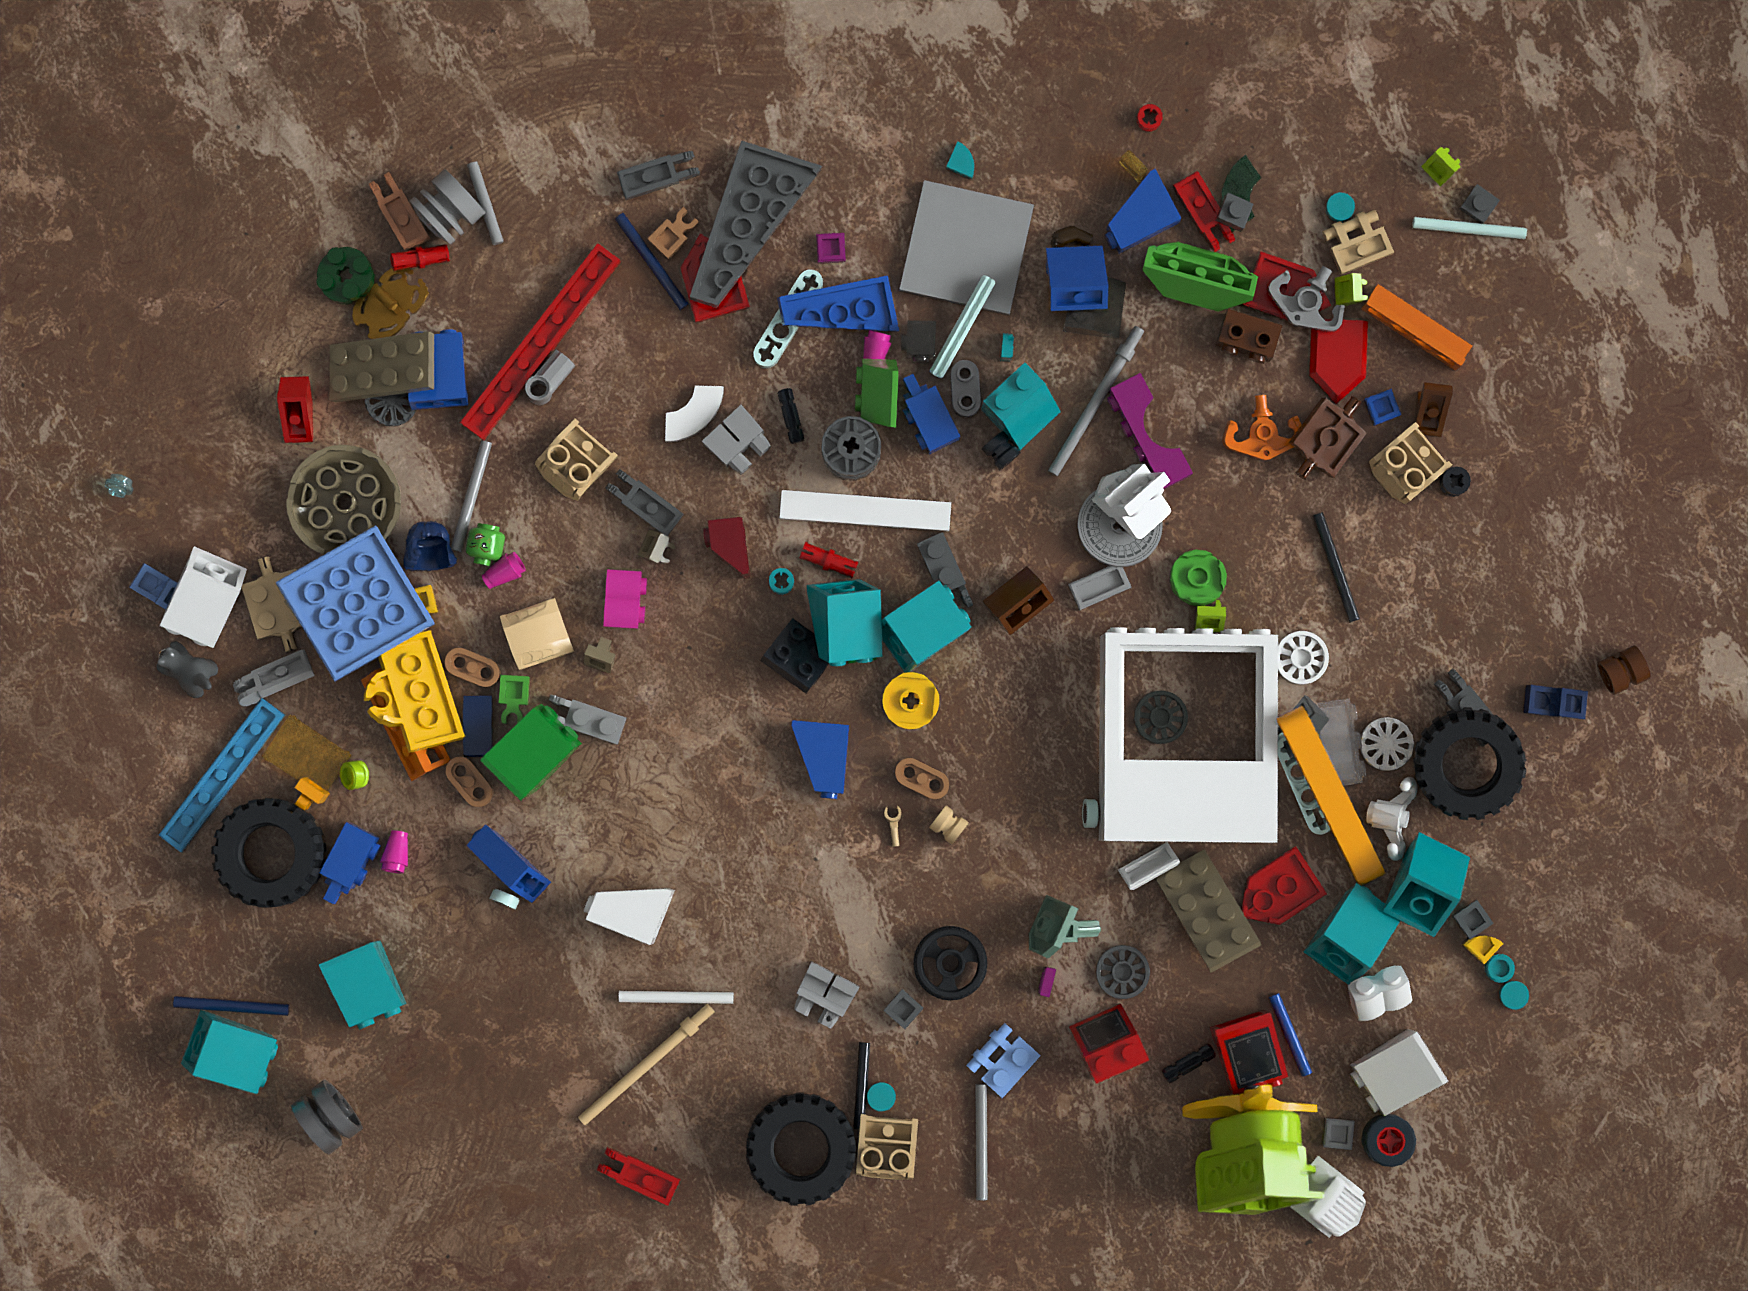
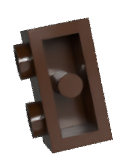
[1216,309,1283,364]
[983,566,1054,635]

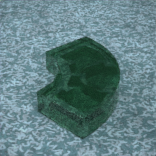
[1220,155,1262,233]

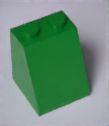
[480,704,582,801]

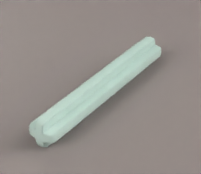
[930,275,995,378]

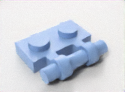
[966,1023,1041,1098]

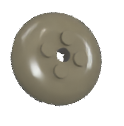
[286,445,401,555]

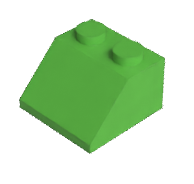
[855,359,898,427]

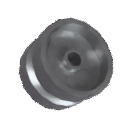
[291,1080,363,1155]

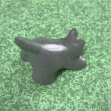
[156,641,218,698]

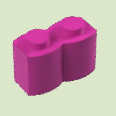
[603,569,647,629]

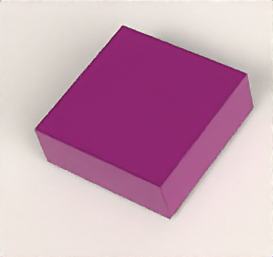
[816,233,846,264]
[1037,966,1057,997]

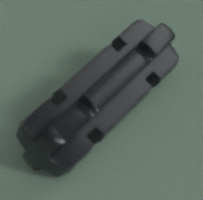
[778,388,804,444]
[1162,1044,1216,1083]

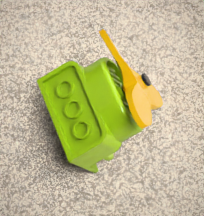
[1182,1085,1324,1215]

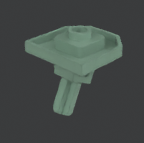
[1029,895,1101,958]

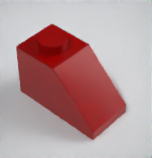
[277,376,313,443]

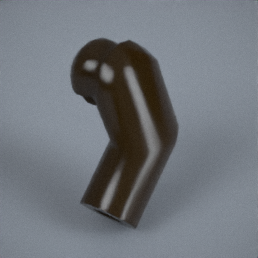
[1051,226,1093,248]

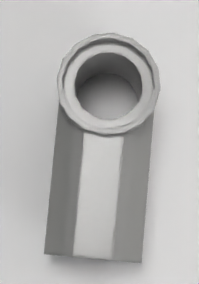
[525,350,575,405]

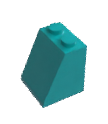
[981,362,1061,451]
[807,579,883,666]
[882,581,972,673]
[1383,832,1470,937]
[1303,883,1400,985]
[319,940,406,1030]
[181,1010,278,1094]

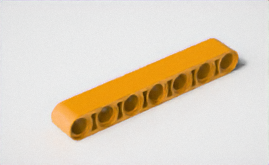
[1276,706,1386,886]

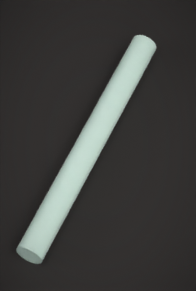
[1413,217,1527,239]

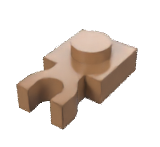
[648,207,699,260]

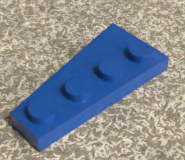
[777,276,899,332]

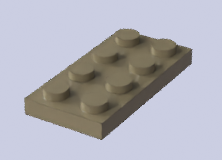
[329,331,434,402]
[1155,849,1261,973]

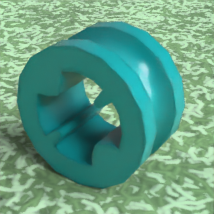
[769,568,794,595]

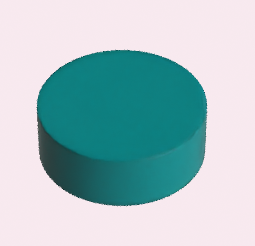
[1326,192,1355,222]
[1485,954,1515,983]
[1499,981,1529,1010]
[867,1082,896,1111]

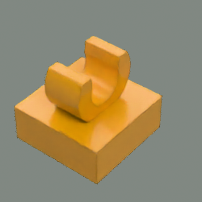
[295,777,330,811]

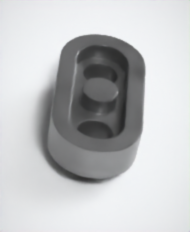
[950,360,981,417]

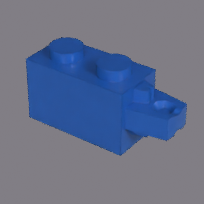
[902,374,961,455]
[320,822,381,904]

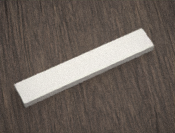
[780,490,951,532]

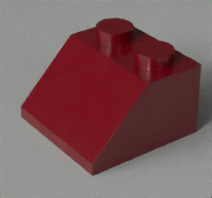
[703,517,750,579]

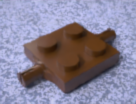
[1289,396,1366,480]

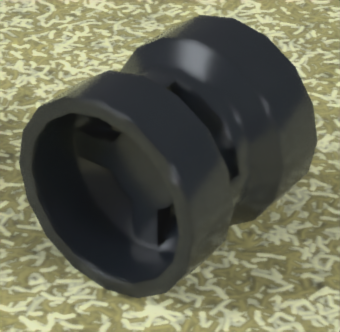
[982,431,1021,471]

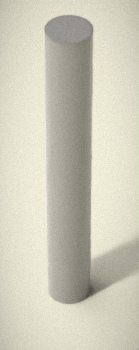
[467,162,504,245]

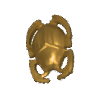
[352,268,429,339]

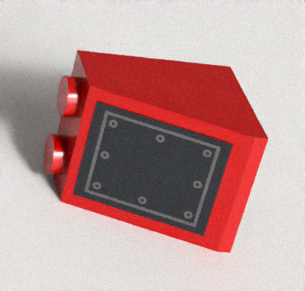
[1068,1004,1149,1084]
[1209,1010,1288,1095]

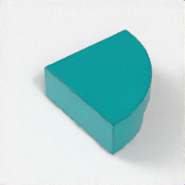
[946,141,974,180]
[1000,333,1014,362]

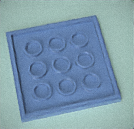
[276,526,435,682]

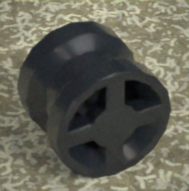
[1439,466,1471,497]

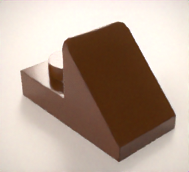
[1414,382,1453,437]

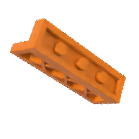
[1361,284,1472,371]
[361,668,450,781]

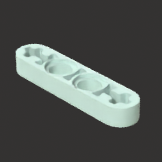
[753,270,823,368]
[1278,732,1330,835]

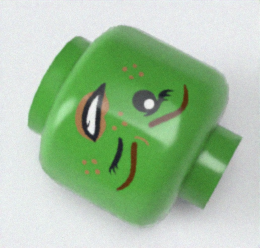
[466,523,505,566]

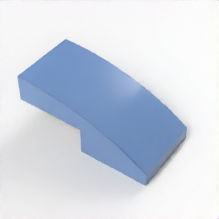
[129,563,177,609]

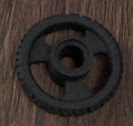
[913,926,988,1001]

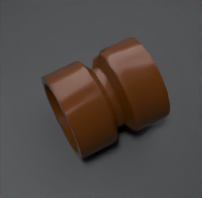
[1597,645,1651,695]

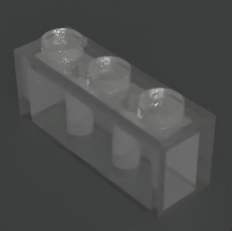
[1315,698,1366,786]

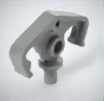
[1268,266,1345,332]

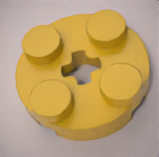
[882,672,939,729]

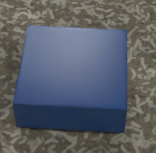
[1364,389,1401,426]

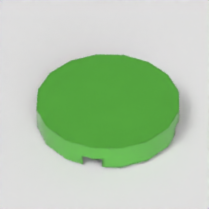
[1169,550,1227,606]

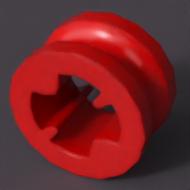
[1137,104,1163,132]

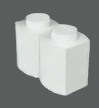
[1348,966,1412,1021]

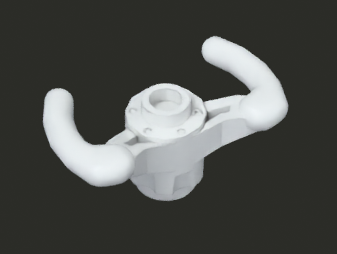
[1366,777,1418,861]

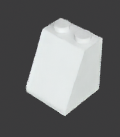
[160,546,247,648]
[584,888,675,945]
[1350,1029,1448,1116]

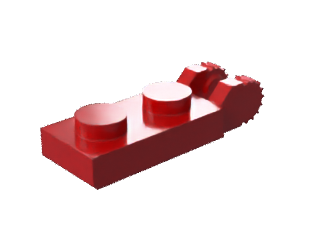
[1172,171,1235,252]
[597,1147,680,1206]

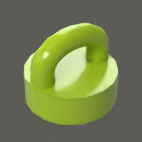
[340,760,369,790]

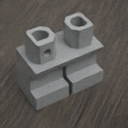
[702,405,771,475]
[794,961,860,1029]

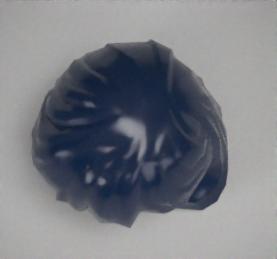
[403,521,457,572]

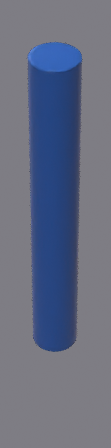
[1269,993,1312,1077]

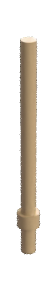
[578,1003,715,1125]

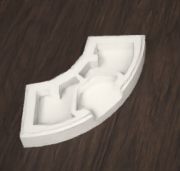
[665,386,724,442]

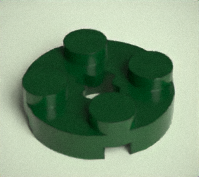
[316,247,375,305]

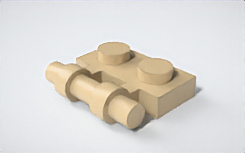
[1322,210,1394,275]

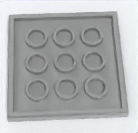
[899,180,1034,315]

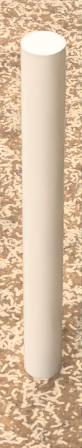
[619,991,734,1004]

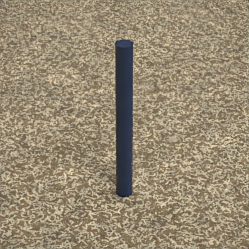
[615,213,689,311]
[173,996,290,1016]

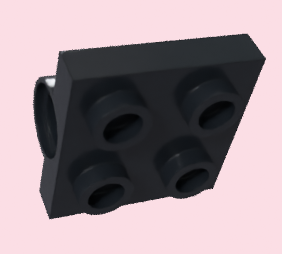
[760,618,829,694]

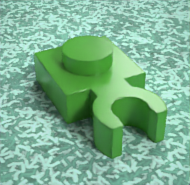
[499,675,530,724]

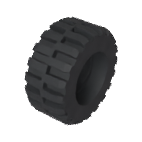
[1413,707,1526,820]
[211,798,327,908]
[746,1092,856,1206]

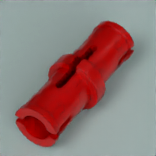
[390,244,450,271]
[799,542,859,579]

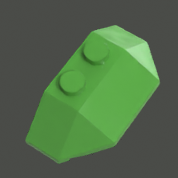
[1142,242,1258,312]

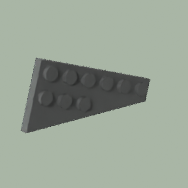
[690,140,822,308]

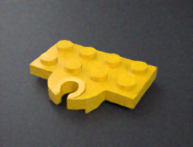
[363,630,465,753]

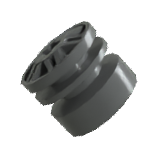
[821,416,881,481]

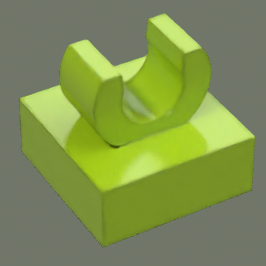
[1421,147,1461,187]
[1335,273,1368,306]
[1194,600,1226,632]

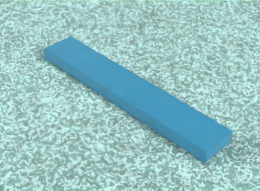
[158,698,286,852]

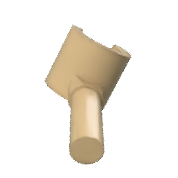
[884,806,901,846]

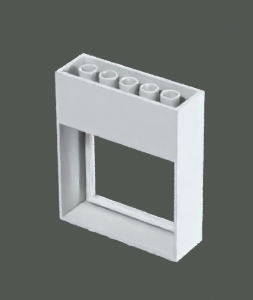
[1099,627,1278,843]

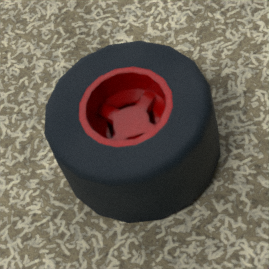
[1361,1114,1416,1167]

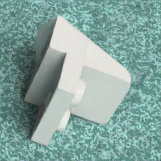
[1092,464,1171,539]
[1290,1156,1366,1238]

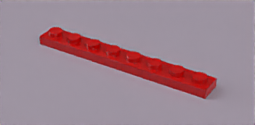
[460,243,621,441]

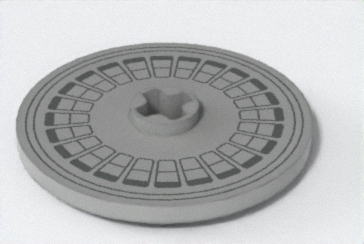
[1077,490,1163,567]

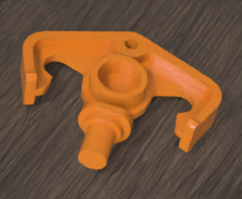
[1222,395,1302,461]

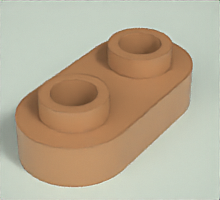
[445,648,501,687]
[446,757,493,807]
[895,758,949,799]

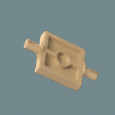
[242,557,301,652]

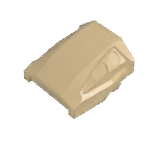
[535,419,618,501]
[1369,422,1452,504]
[500,598,574,670]
[856,1114,918,1180]

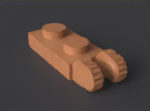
[369,172,431,251]

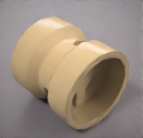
[929,805,969,845]

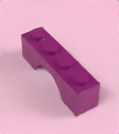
[1107,373,1193,490]

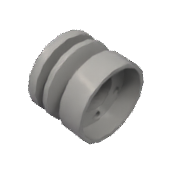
[410,169,486,245]

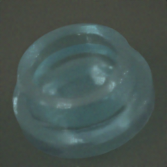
[104,474,133,498]

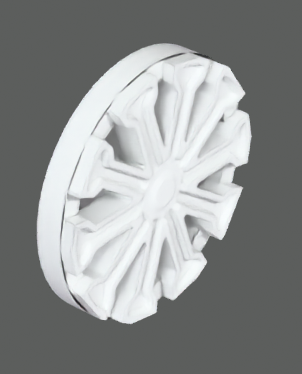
[1278,631,1329,684]
[1360,717,1414,771]

